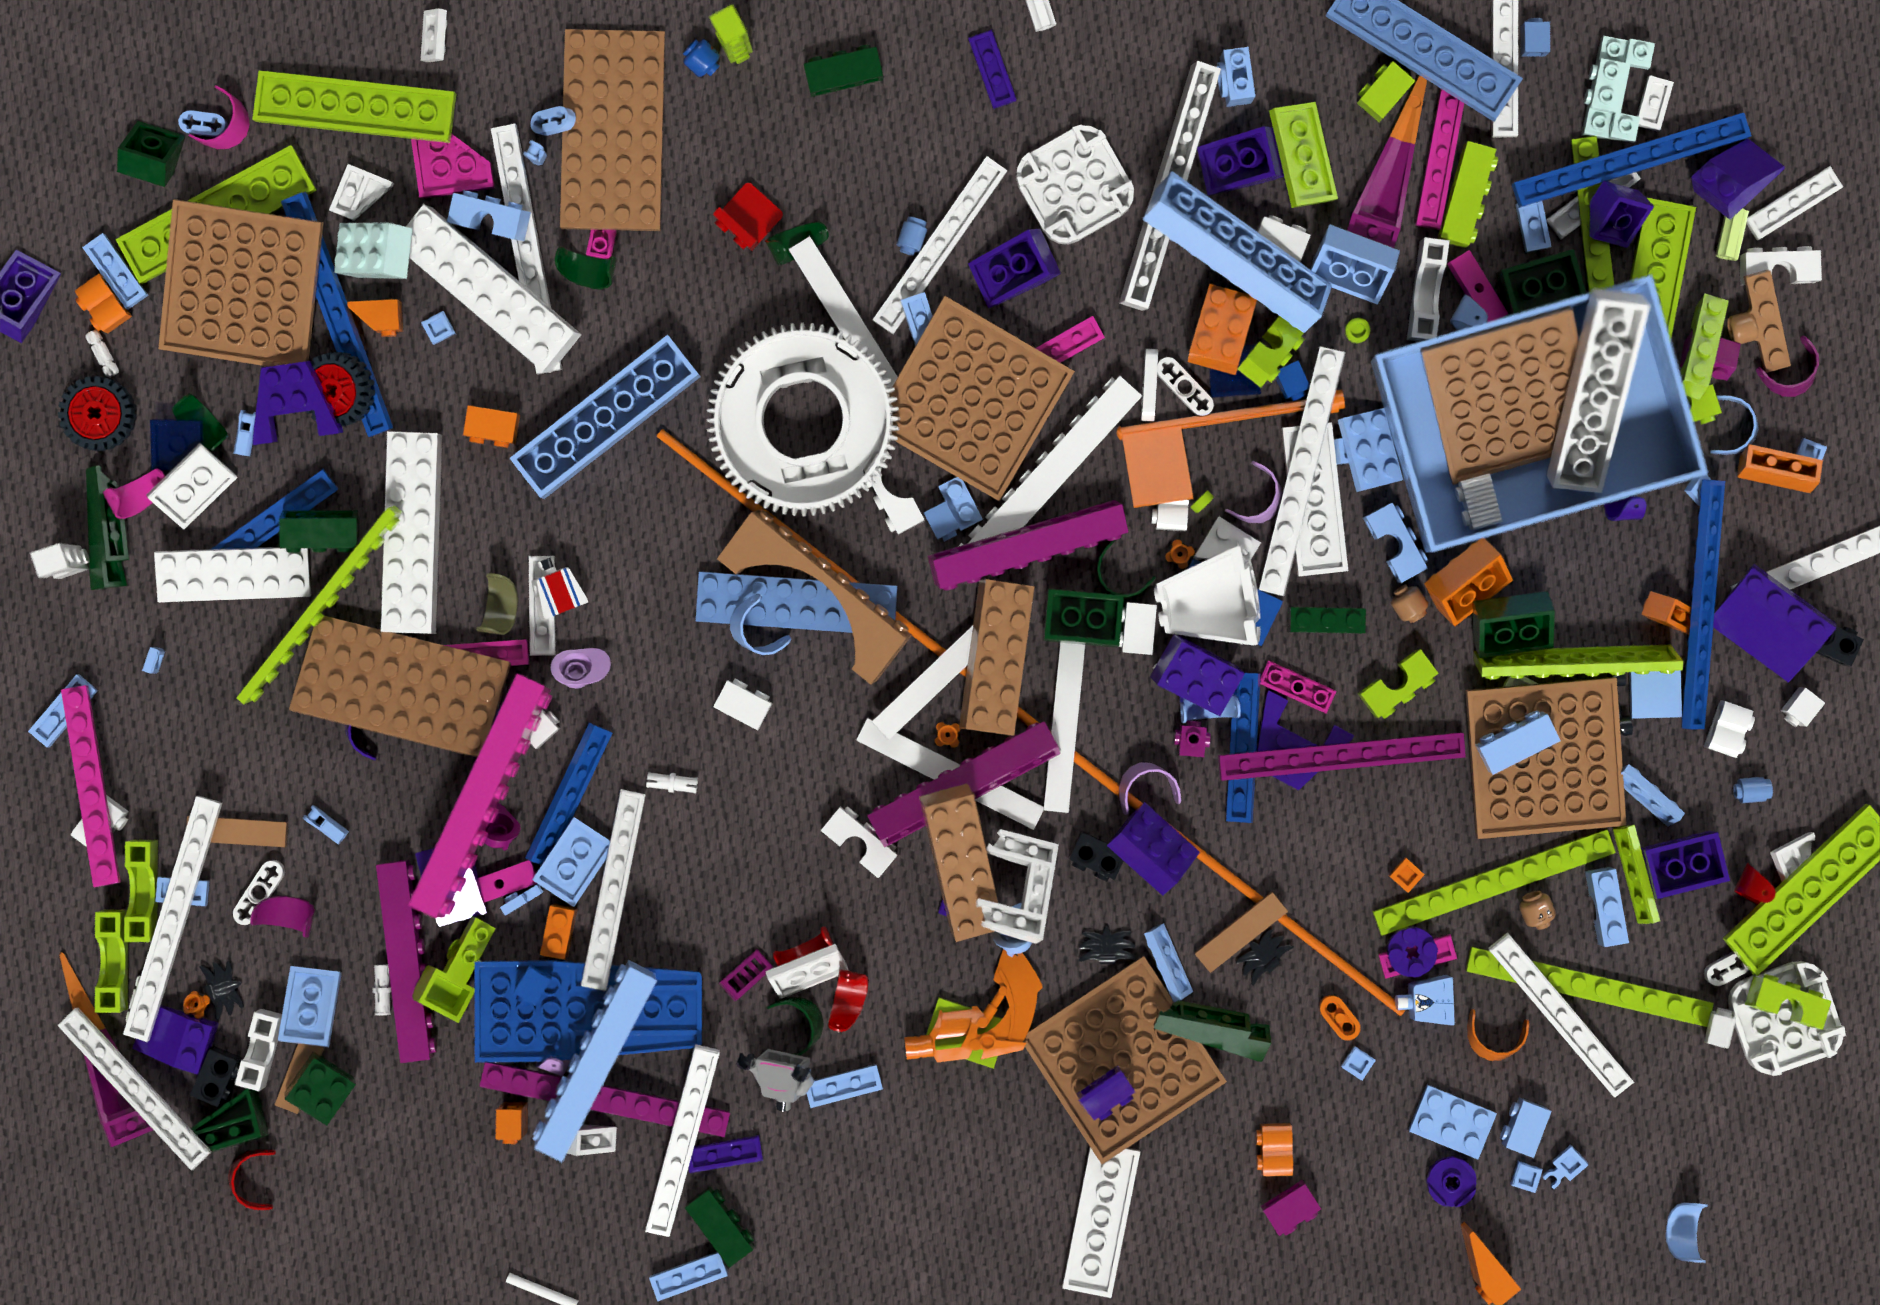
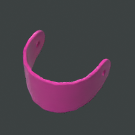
[188,85,250,149]
[103,468,165,519]

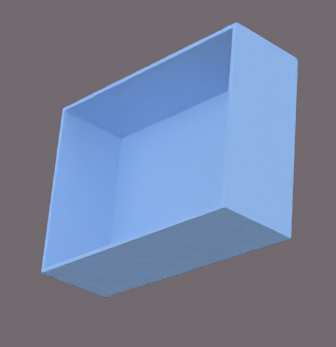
[1371,275,1708,553]

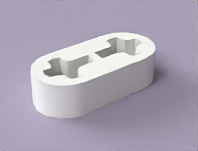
[1704,952,1749,986]

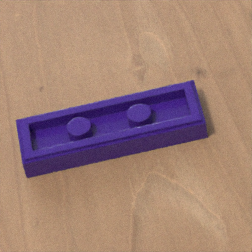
[968,30,1017,109]
[689,1135,763,1173]

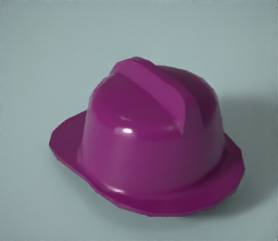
[484,803,521,851]

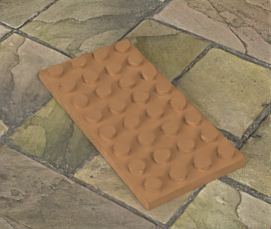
[560,29,665,231]
[289,616,511,758]

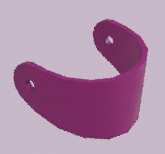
[1756,336,1819,397]
[250,896,315,938]

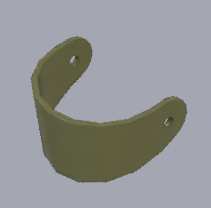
[476,573,518,635]

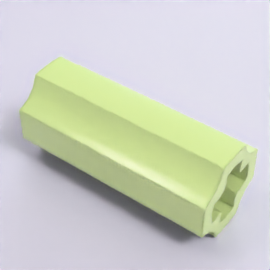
[1715,208,1749,261]

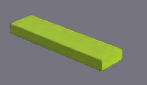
[1613,825,1660,924]

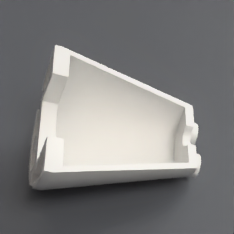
[1154,545,1261,645]

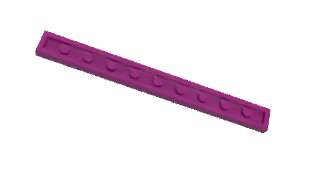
[1218,732,1466,781]
[479,1062,730,1137]

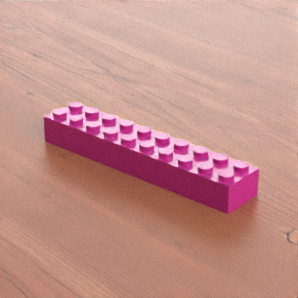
[408,674,552,918]

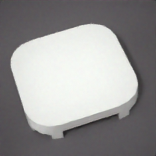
[1016,124,1134,244]
[1728,961,1846,1076]

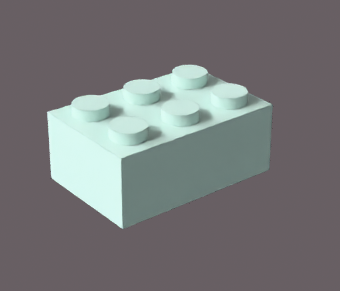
[334,223,412,279]

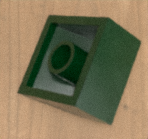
[117,121,185,187]

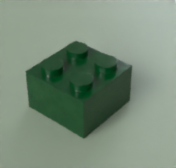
[284,1052,356,1126]

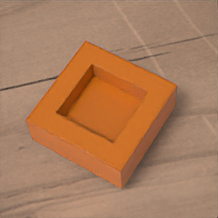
[1388,857,1425,893]

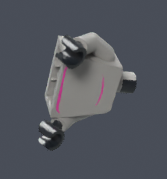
[736,1049,814,1111]

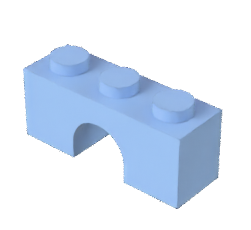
[447,190,531,241]
[1363,503,1428,583]
[1585,867,1629,947]

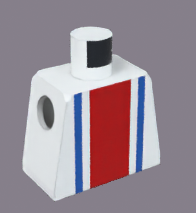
[532,557,588,620]

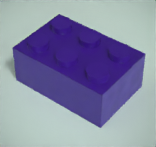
[1150,633,1245,717]
[1107,802,1200,896]
[1641,830,1730,899]

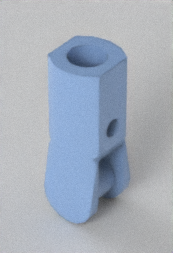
[523,140,547,165]
[233,410,256,457]
[303,805,349,845]

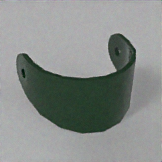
[765,222,829,266]
[555,247,617,290]
[172,393,229,451]
[1096,540,1156,598]
[766,997,824,1056]

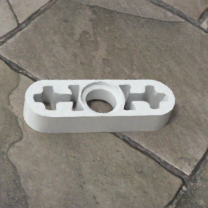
[1141,349,1158,421]
[1157,357,1214,416]
[233,860,285,925]

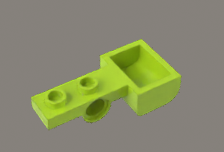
[413,916,496,1023]

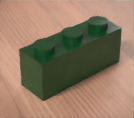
[803,45,884,97]
[1287,607,1366,634]
[685,1186,755,1268]

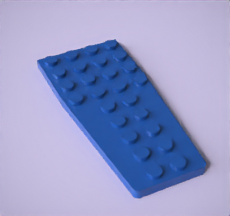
[475,960,702,1062]

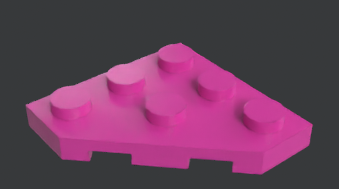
[411,134,495,199]

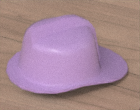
[550,648,611,689]

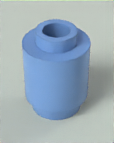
[896,216,927,256]
[1733,777,1773,803]

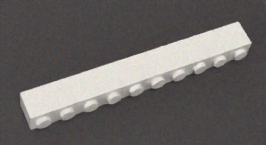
[1119,61,1221,311]
[959,376,1142,546]

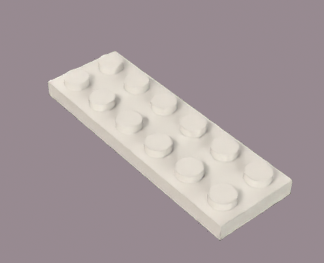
[1281,422,1348,577]
[154,547,311,602]
[1062,1147,1140,1298]

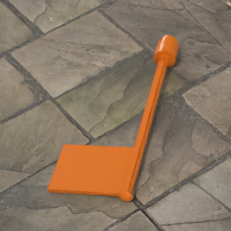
[1116,389,1345,508]

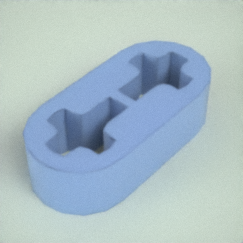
[530,106,576,136]
[178,111,228,138]

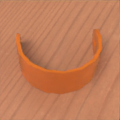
[1467,1009,1529,1061]

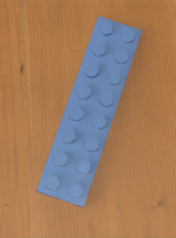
[1326,0,1523,122]
[696,571,898,633]

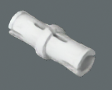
[646,772,698,794]
[373,964,391,1015]

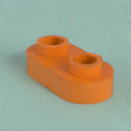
[1319,995,1360,1040]

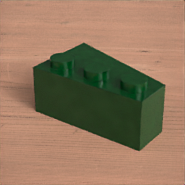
[191,1088,269,1153]

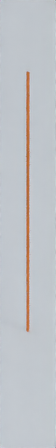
[656,429,1405,1016]

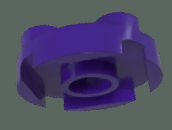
[1387,927,1438,977]
[1426,1156,1477,1207]

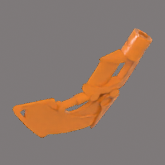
[904,949,1042,1062]

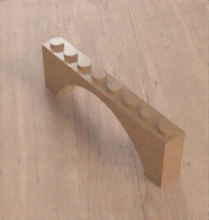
[717,510,912,685]

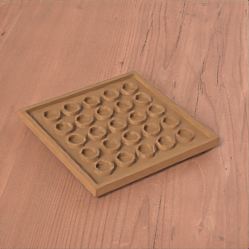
[158,199,324,367]
[889,296,1075,501]
[1420,306,1579,485]
[1466,677,1626,839]
[1023,956,1227,1164]

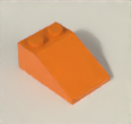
[1461,1222,1521,1305]

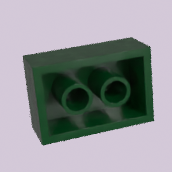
[1496,249,1586,317]
[279,510,359,553]
[1043,589,1124,648]
[1473,591,1555,658]

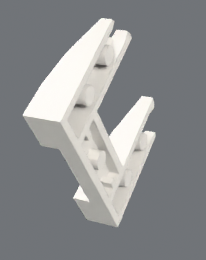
[976,829,1059,944]

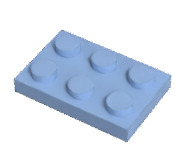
[1338,408,1403,492]
[532,817,610,907]
[278,966,342,1047]
[1408,1085,1497,1159]

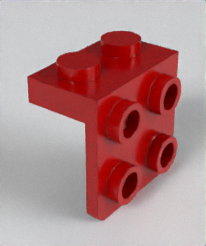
[713,183,783,251]

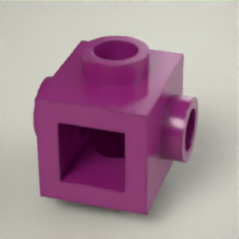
[1174,721,1211,757]

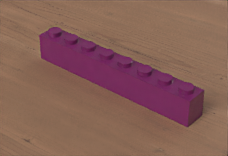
[928,500,1128,590]
[867,722,1061,848]
[376,860,437,1063]

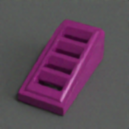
[719,949,774,1002]

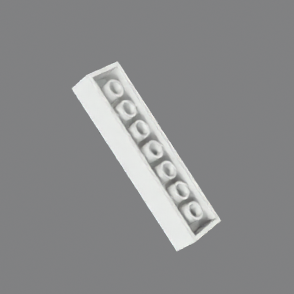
[406,204,582,373]
[1547,289,1650,493]
[381,432,442,634]

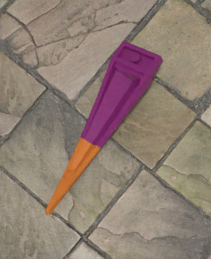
[1346,75,1427,248]
[59,952,153,1147]

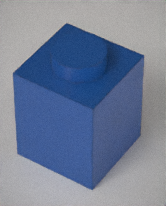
[1275,361,1310,401]
[513,964,552,1006]

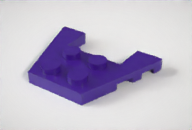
[252,361,344,445]
[1257,690,1354,790]

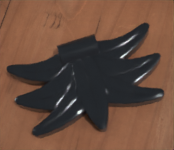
[1079,926,1136,964]
[1236,928,1294,986]
[200,961,244,1020]

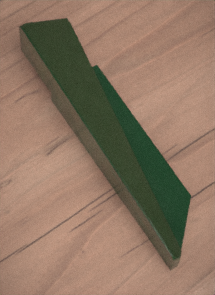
[86,466,129,590]
[1154,1000,1271,1062]

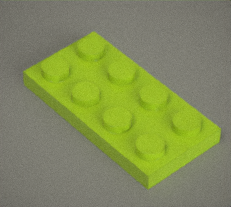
[1269,102,1338,208]

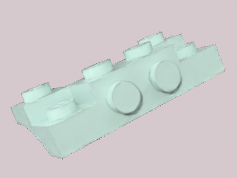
[1581,36,1655,143]

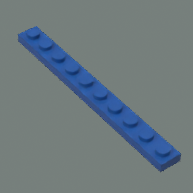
[1511,113,1751,208]
[281,192,393,437]
[1681,479,1725,729]

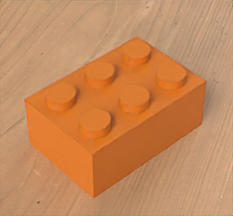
[1188,284,1257,375]
[1424,537,1513,627]

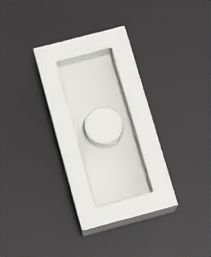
[421,8,447,62]
[1637,76,1674,132]

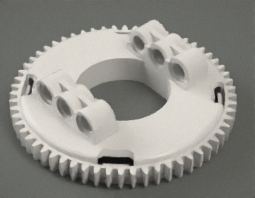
[707,323,900,516]

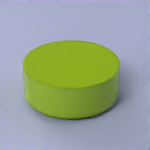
[1345,318,1370,343]
[1190,490,1214,513]

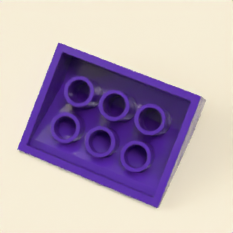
[1713,564,1836,683]

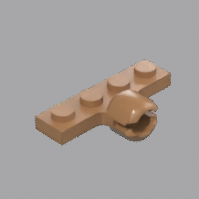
[1727,269,1791,373]

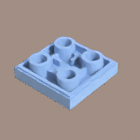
[1629,671,1682,719]

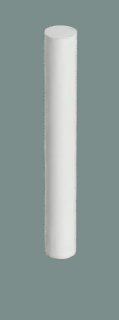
[506,1273,578,1305]

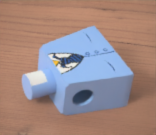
[1395,975,1455,1025]

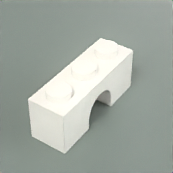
[1740,246,1822,285]
[30,543,90,579]
[821,806,898,878]
[235,1009,282,1091]

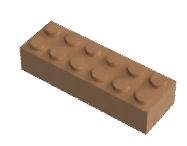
[959,579,1034,736]
[919,784,998,942]

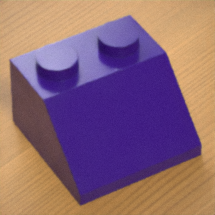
[1590,181,1654,248]

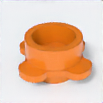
[1165,540,1195,569]
[935,722,960,748]
[183,991,210,1019]

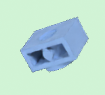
[1217,47,1255,107]

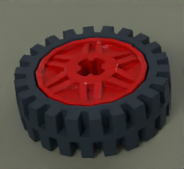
[306,352,375,426]
[58,376,137,451]

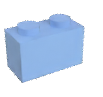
[1500,1097,1551,1158]

